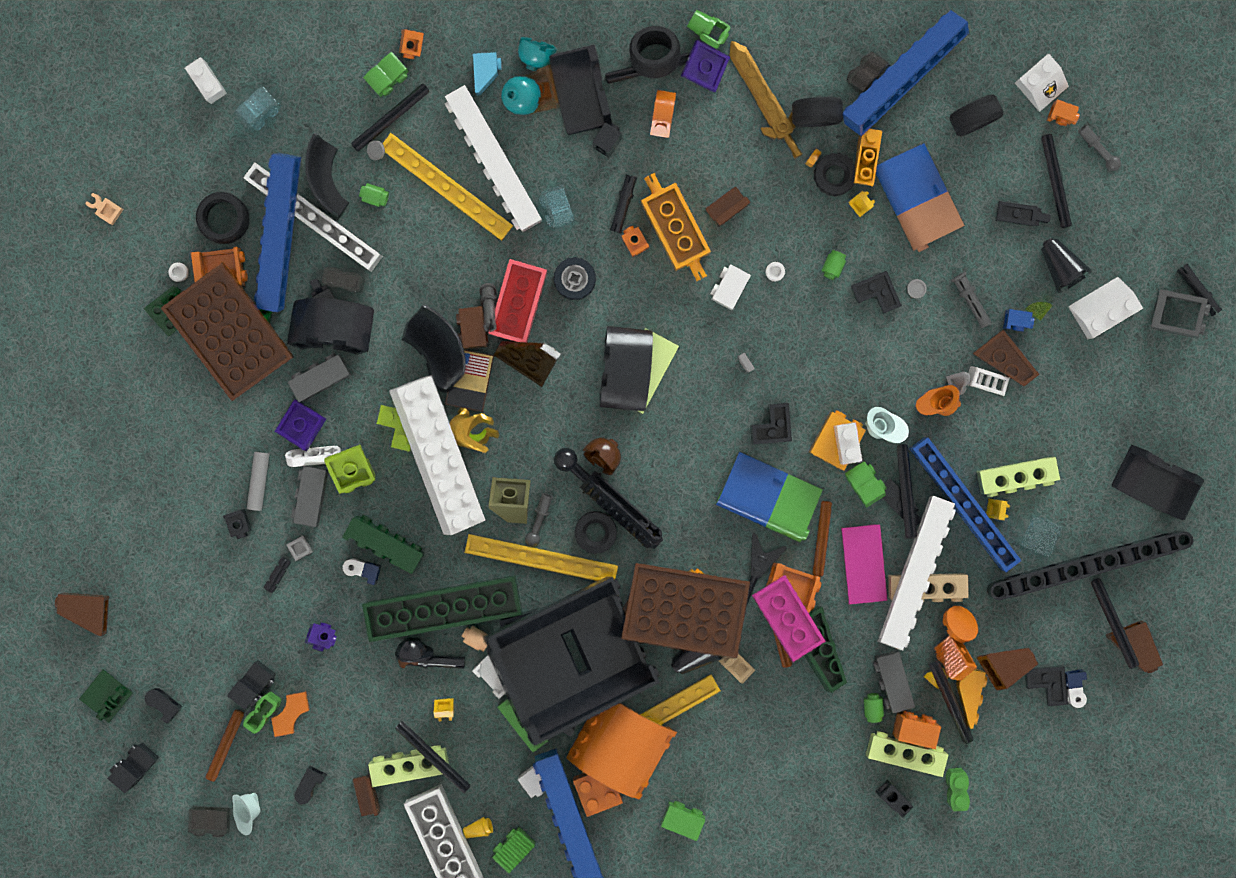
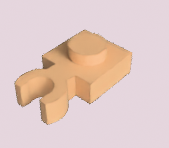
[86,193,123,225]

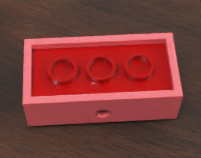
[488,259,548,342]

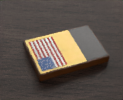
[445,350,494,412]

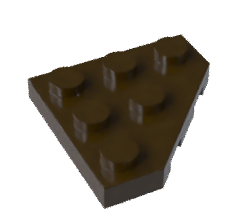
[494,341,561,387]

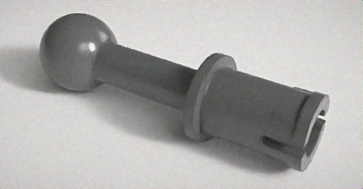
[1078,124,1121,171]
[525,493,553,547]

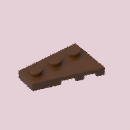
[972,329,1039,386]

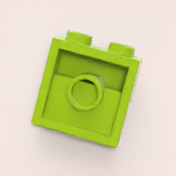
[324,445,375,494]

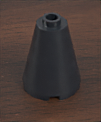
[1041,238,1092,293]
[671,650,725,674]

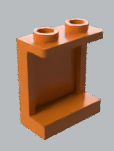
[191,247,248,287]
[766,563,821,613]

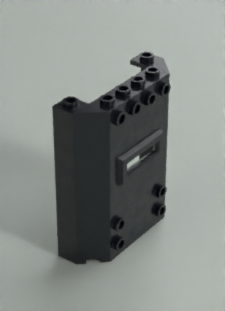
[483,576,660,746]

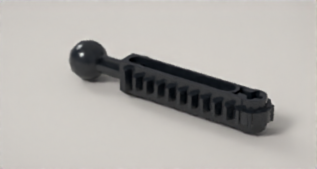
[554,448,663,549]

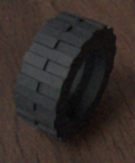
[814,153,855,197]
[575,511,617,554]

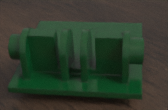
[143,285,182,337]
[79,669,133,723]

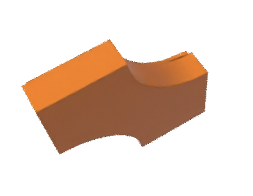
[271,691,309,737]

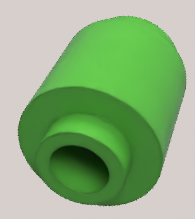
[359,183,389,207]
[821,250,846,280]
[864,693,884,723]

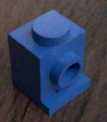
[1003,309,1034,332]

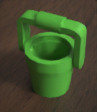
[687,10,730,49]

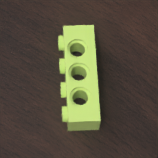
[976,457,1060,497]
[866,731,948,777]
[368,745,449,787]

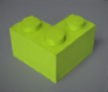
[377,405,412,452]

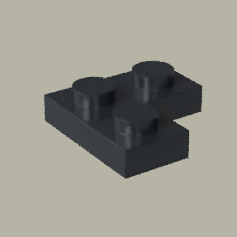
[851,271,902,314]
[1025,666,1068,706]

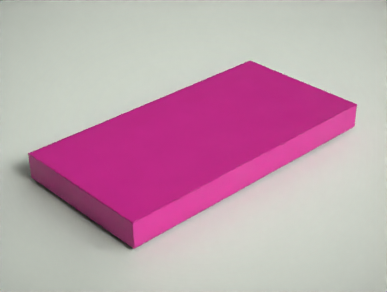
[841,524,887,604]
[752,575,826,662]

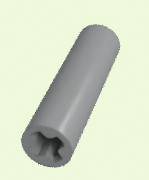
[246,452,269,511]

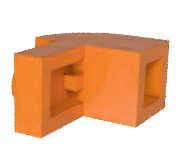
[650,90,676,138]

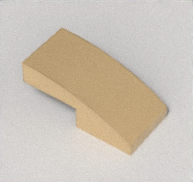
[719,653,755,684]

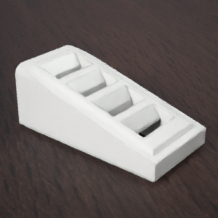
[968,366,1010,396]

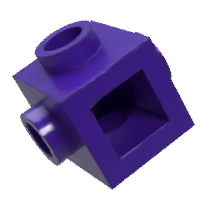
[304,623,337,652]

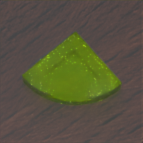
[1025,302,1053,321]

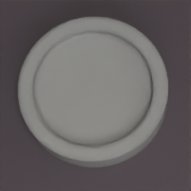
[367,140,385,160]
[907,279,927,298]

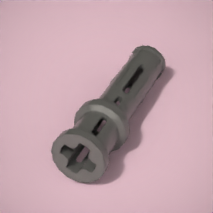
[951,271,992,328]
[479,283,497,332]

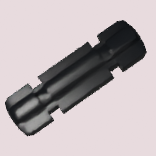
[264,557,291,593]

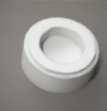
[766,262,785,281]
[168,263,189,282]

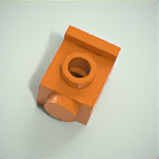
[399,29,424,60]
[1047,99,1080,126]
[621,226,649,257]

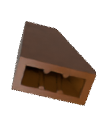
[55,593,109,636]
[1105,620,1163,673]
[976,648,1038,690]

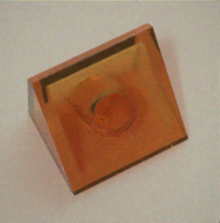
[525,65,560,114]

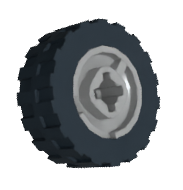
[554,257,596,300]

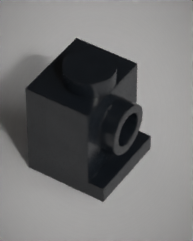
[223,509,252,539]

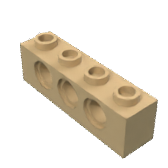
[888,573,968,602]

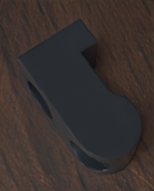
[145,688,182,724]
[294,766,327,804]
[876,779,913,818]

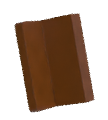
[706,187,751,227]
[353,775,381,817]

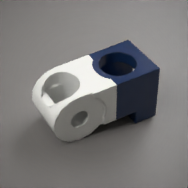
[343,558,382,585]
[1065,669,1087,708]

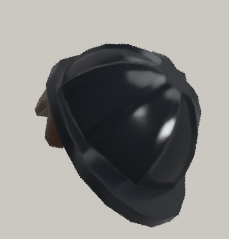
[395,637,434,668]

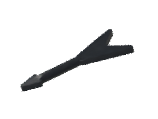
[745,533,787,615]

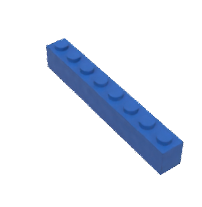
[842,10,969,136]
[254,153,301,312]
[909,437,1021,572]
[532,748,603,878]

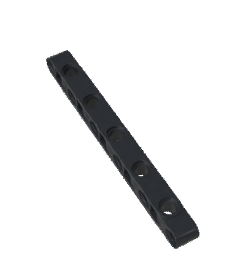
[987,531,1194,600]

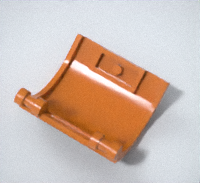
[566,703,677,800]

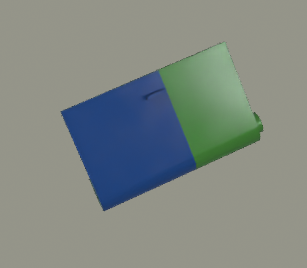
[716,452,823,543]

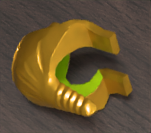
[450,408,499,453]

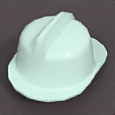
[865,407,909,443]
[232,793,260,835]

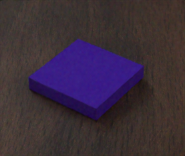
[681,40,730,92]
[275,399,326,451]

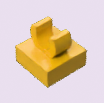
[848,191,875,217]
[986,498,1010,520]
[434,698,454,721]

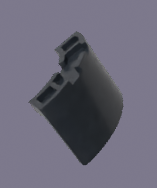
[549,44,612,135]
[305,132,349,218]
[287,298,374,355]
[402,305,466,394]
[600,326,653,411]
[1112,444,1204,520]

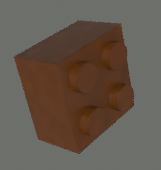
[456,306,489,349]

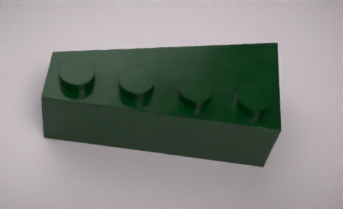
[342,514,425,574]
[804,606,847,693]

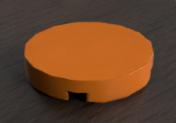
[943,606,978,643]

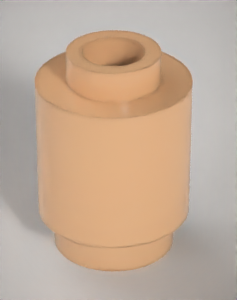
[461,625,488,652]

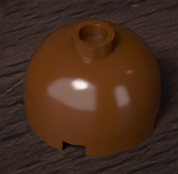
[583,438,621,475]

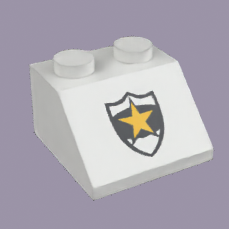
[1015,53,1069,112]

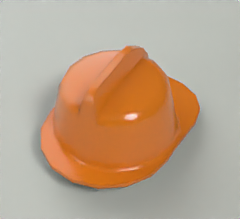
[916,385,961,416]

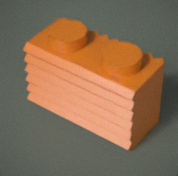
[934,636,977,681]

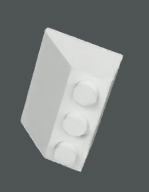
[1068,277,1143,339]

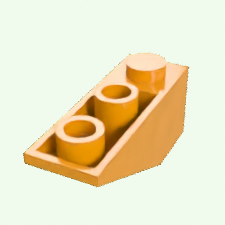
[854,129,882,186]
[956,669,987,729]

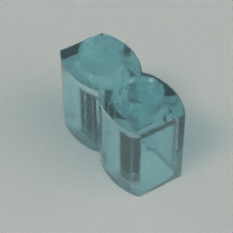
[234,86,281,131]
[539,185,575,230]

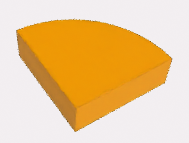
[805,148,821,167]

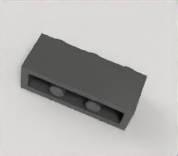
[288,353,352,403]
[291,466,329,527]
[873,650,915,714]

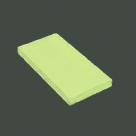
[639,328,679,414]

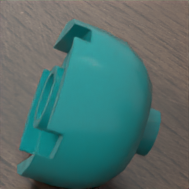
[518,37,557,71]
[501,76,541,115]

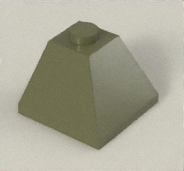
[489,477,531,524]

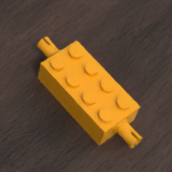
[641,173,711,282]

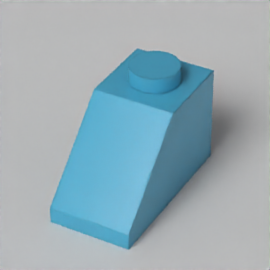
[473,52,502,96]

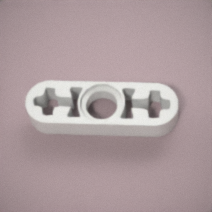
[285,446,341,467]

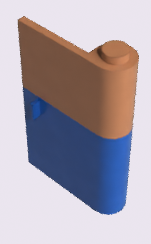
[876,144,964,252]

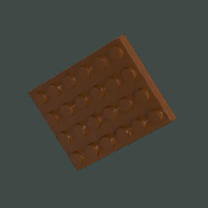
[161,263,294,401]
[622,563,750,659]

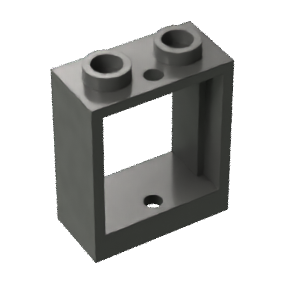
[1151,289,1211,339]

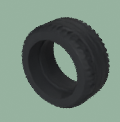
[629,26,681,79]
[950,94,1004,137]
[792,97,843,127]
[196,192,249,244]

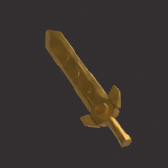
[730,41,802,159]

